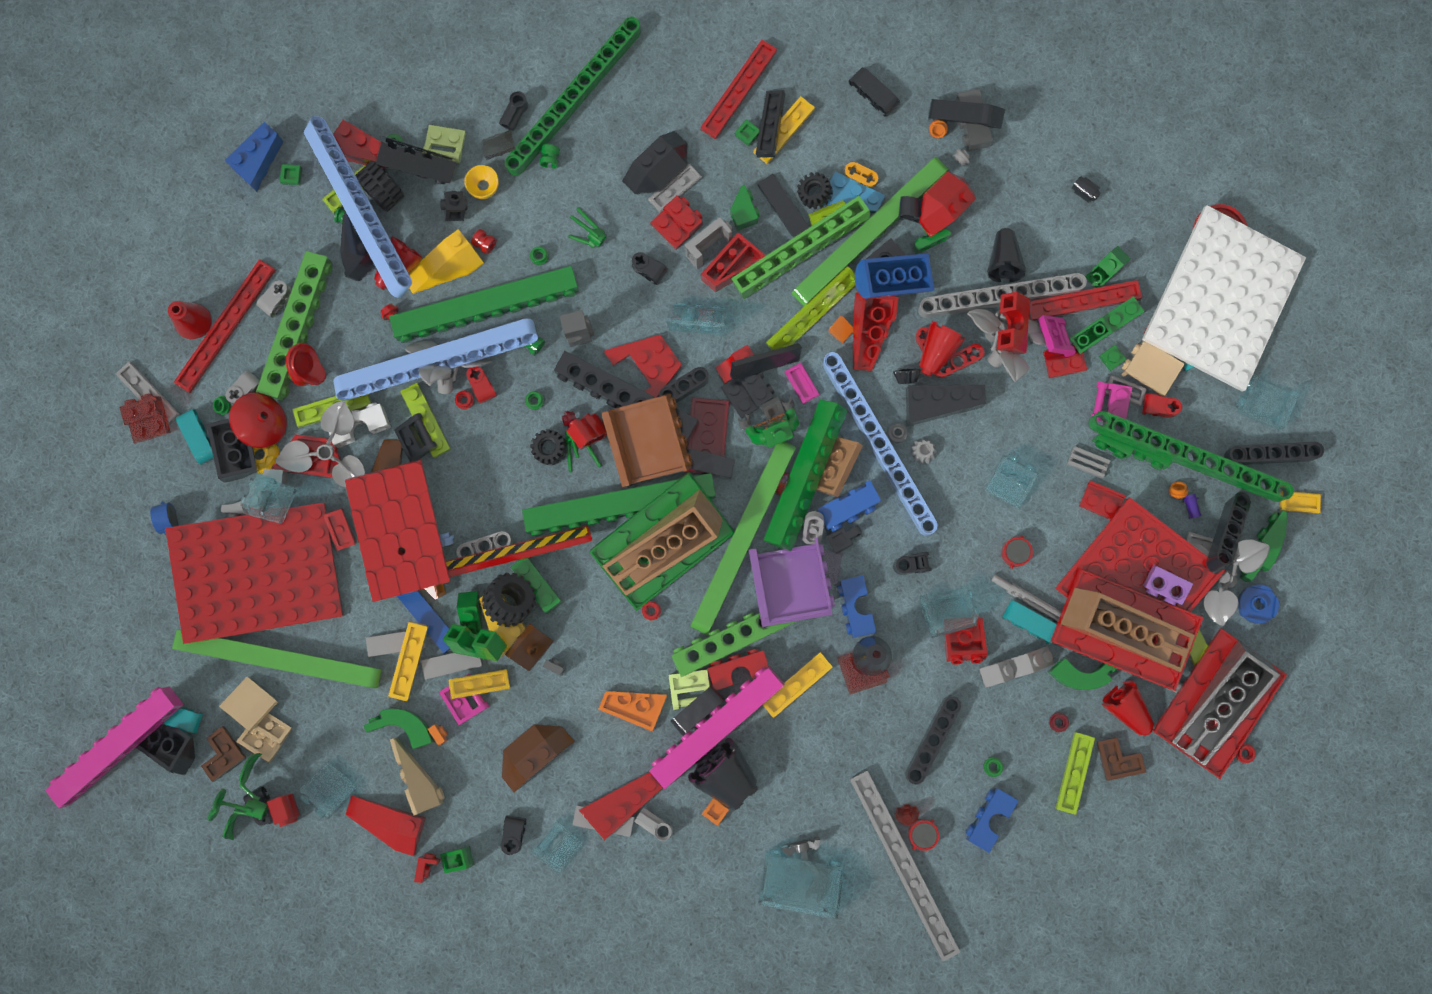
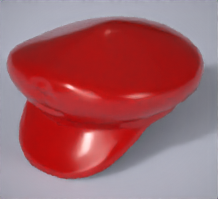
[286,343,326,386]

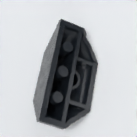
[622,131,688,194]
[340,211,374,281]

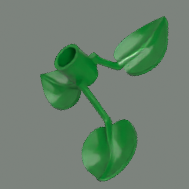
[207,753,268,840]

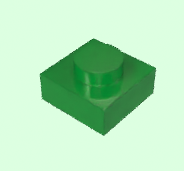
[735,119,760,146]
[280,164,302,186]
[1099,345,1127,371]

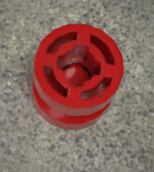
[471,229,497,254]

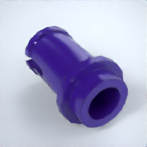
[1183,494,1202,519]

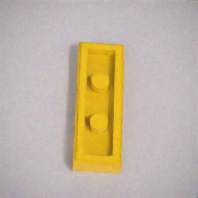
[448,669,510,699]

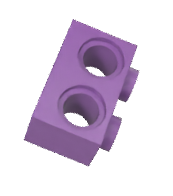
[1143,564,1193,606]

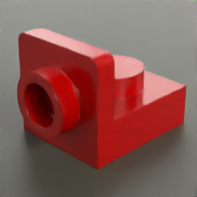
[414,853,441,883]

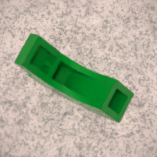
[1048,658,1117,690]
[363,709,435,749]

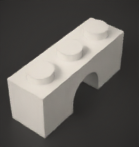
[329,403,391,448]

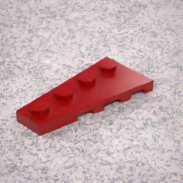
[579,772,663,841]

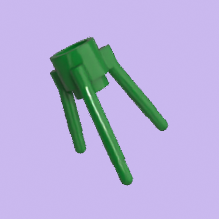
[568,207,607,248]
[565,431,602,473]

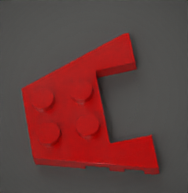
[604,334,682,398]

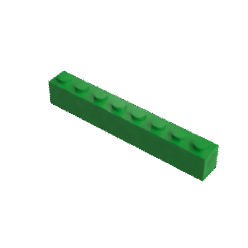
[764,400,848,551]

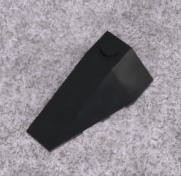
[135,725,195,775]

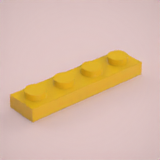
[753,96,815,165]
[388,621,429,701]
[762,653,833,718]

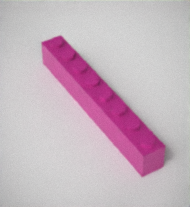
[649,666,785,789]
[45,686,184,808]

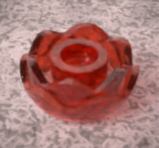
[894,804,920,825]

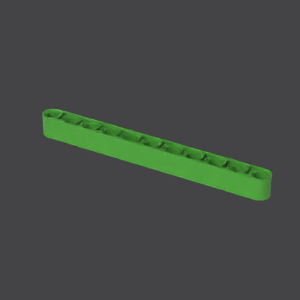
[791,157,950,306]
[690,441,796,635]
[172,630,382,689]

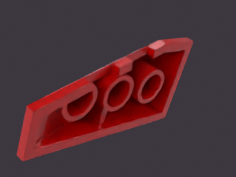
[345,795,426,856]

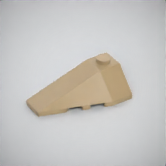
[390,738,445,815]

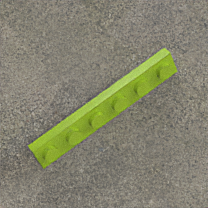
[766,267,856,351]

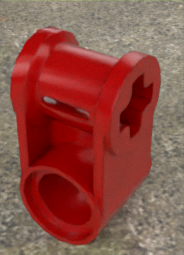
[466,366,497,404]
[1142,394,1182,418]

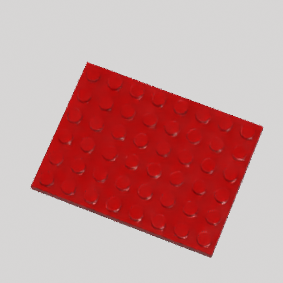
[165,503,343,644]

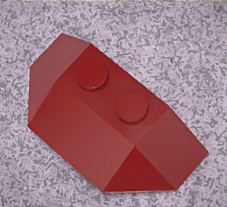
[919,172,976,237]

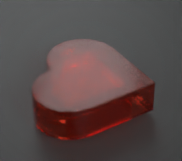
[775,471,790,496]

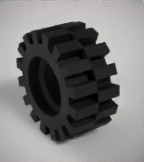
[797,172,833,209]
[530,429,567,465]

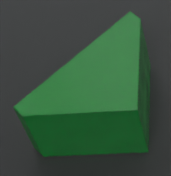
[440,845,474,873]

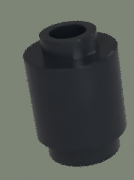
[1072,176,1101,203]

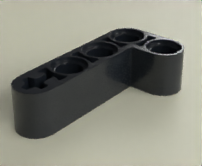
[928,99,1005,129]

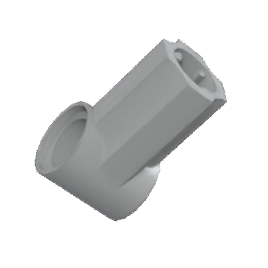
[635,807,673,841]

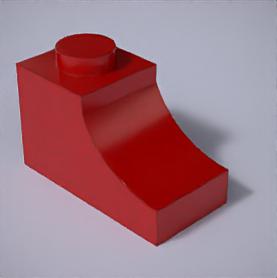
[715,345,754,384]

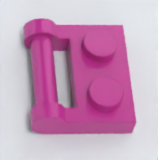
[1038,315,1076,357]
[1091,381,1132,421]
[439,673,490,725]

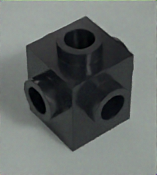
[440,191,468,221]

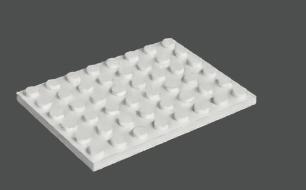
[1142,205,1306,392]

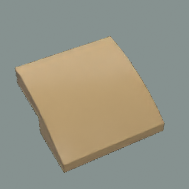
[219,677,278,733]
[236,713,292,764]

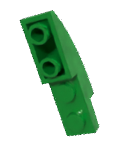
[1069,296,1145,354]
[1092,434,1172,470]
[1240,510,1287,582]

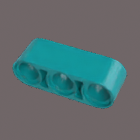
[176,408,214,465]
[1002,600,1057,645]
[163,707,203,733]

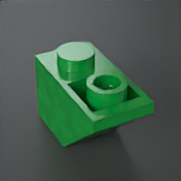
[730,184,760,231]
[1085,246,1131,288]
[457,591,482,635]

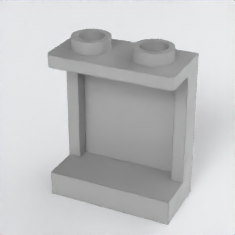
[684,217,732,270]

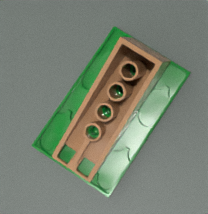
[589,472,735,611]

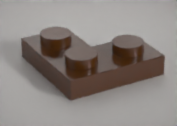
[201,726,246,782]
[1096,737,1146,781]

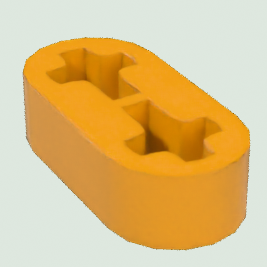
[844,162,878,188]

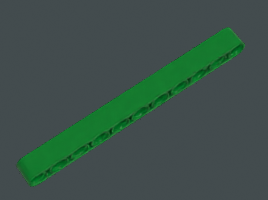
[505,17,641,176]
[1088,411,1294,502]

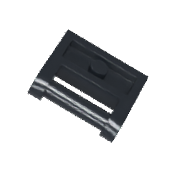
[394,413,438,462]

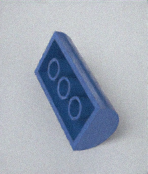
[855,253,935,298]

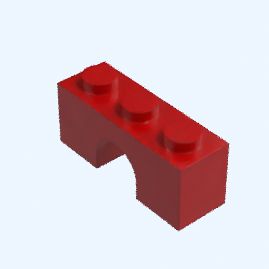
[997,292,1030,355]
[708,648,769,690]

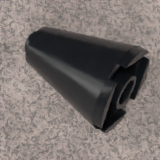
[987,228,1026,283]
[852,636,892,676]

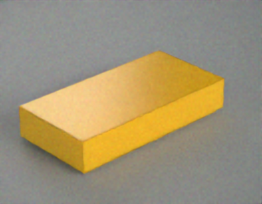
[1280,491,1321,514]

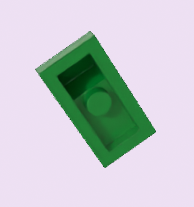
[913,227,952,254]

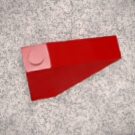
[853,292,899,371]

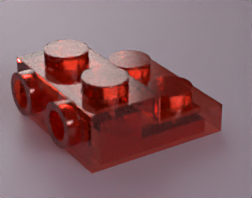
[119,394,171,443]
[837,651,889,695]

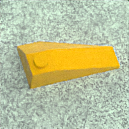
[408,229,484,294]

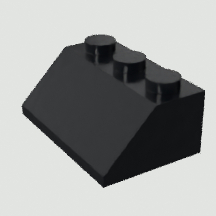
[207,419,258,483]

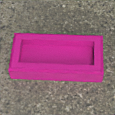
[784,363,820,404]

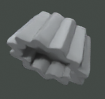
[910,438,937,465]

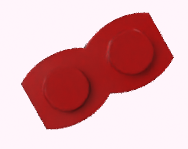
[567,413,607,449]
[267,793,301,827]

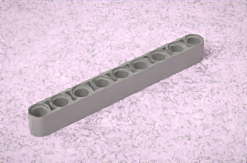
[918,273,1087,318]

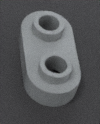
[803,511,824,545]

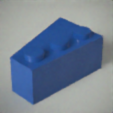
[224,122,284,192]
[816,480,881,532]

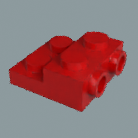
[650,195,703,250]
[943,618,988,665]

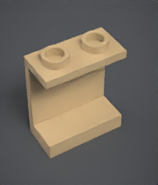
[1121,341,1184,397]

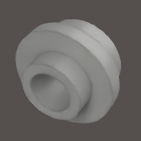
[953,149,970,166]

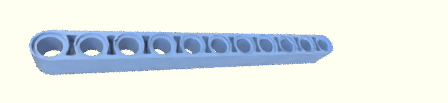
[304,116,412,298]
[333,319,538,401]
[823,352,938,536]

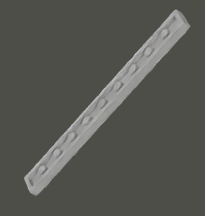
[850,770,961,962]

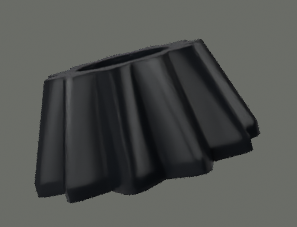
[893,368,920,384]

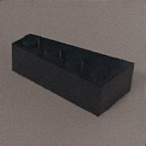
[906,385,986,427]

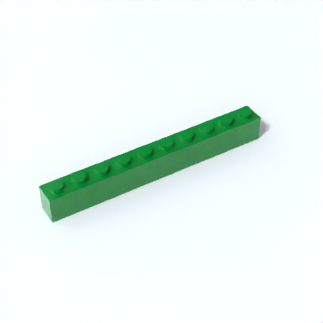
[389,266,579,343]
[522,473,716,536]

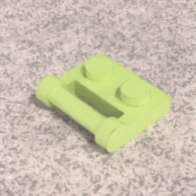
[423,125,466,163]
[669,670,710,710]

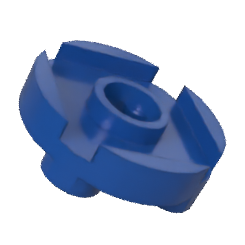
[1238,584,1279,624]

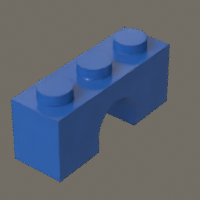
[837,576,876,638]
[965,788,1018,853]

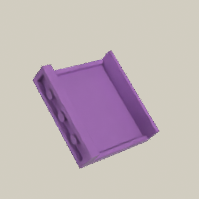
[749,538,835,627]

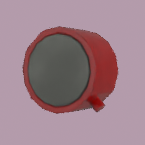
[1001,535,1033,569]
[908,819,939,851]

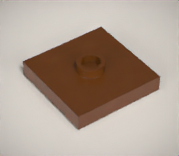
[505,624,554,671]

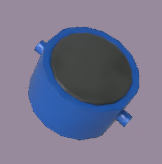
[150,502,179,535]

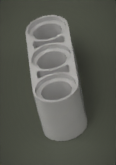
[456,531,513,558]

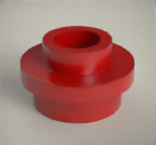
[380,304,399,321]
[455,390,474,410]
[642,601,661,620]
[1236,743,1256,763]

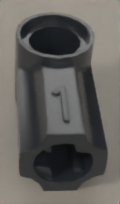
[499,91,528,131]

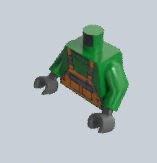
[738,396,799,448]

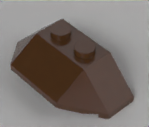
[502,724,575,793]

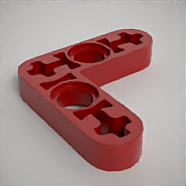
[915,327,984,378]

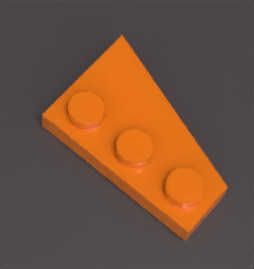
[598,691,667,732]

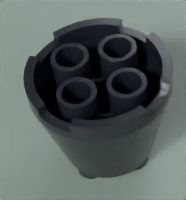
[688,738,758,810]

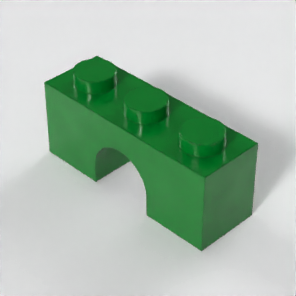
[510,557,563,614]
[443,624,507,662]

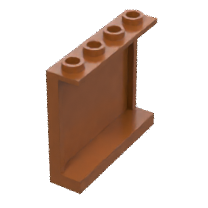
[601,394,692,487]

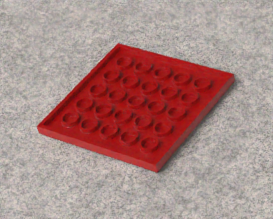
[1055,497,1225,612]

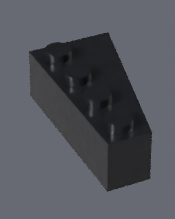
[376,136,456,185]

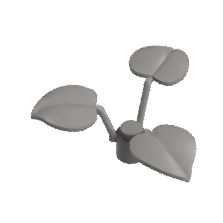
[967,309,1046,382]
[405,340,492,394]
[275,401,365,487]
[1191,540,1270,626]

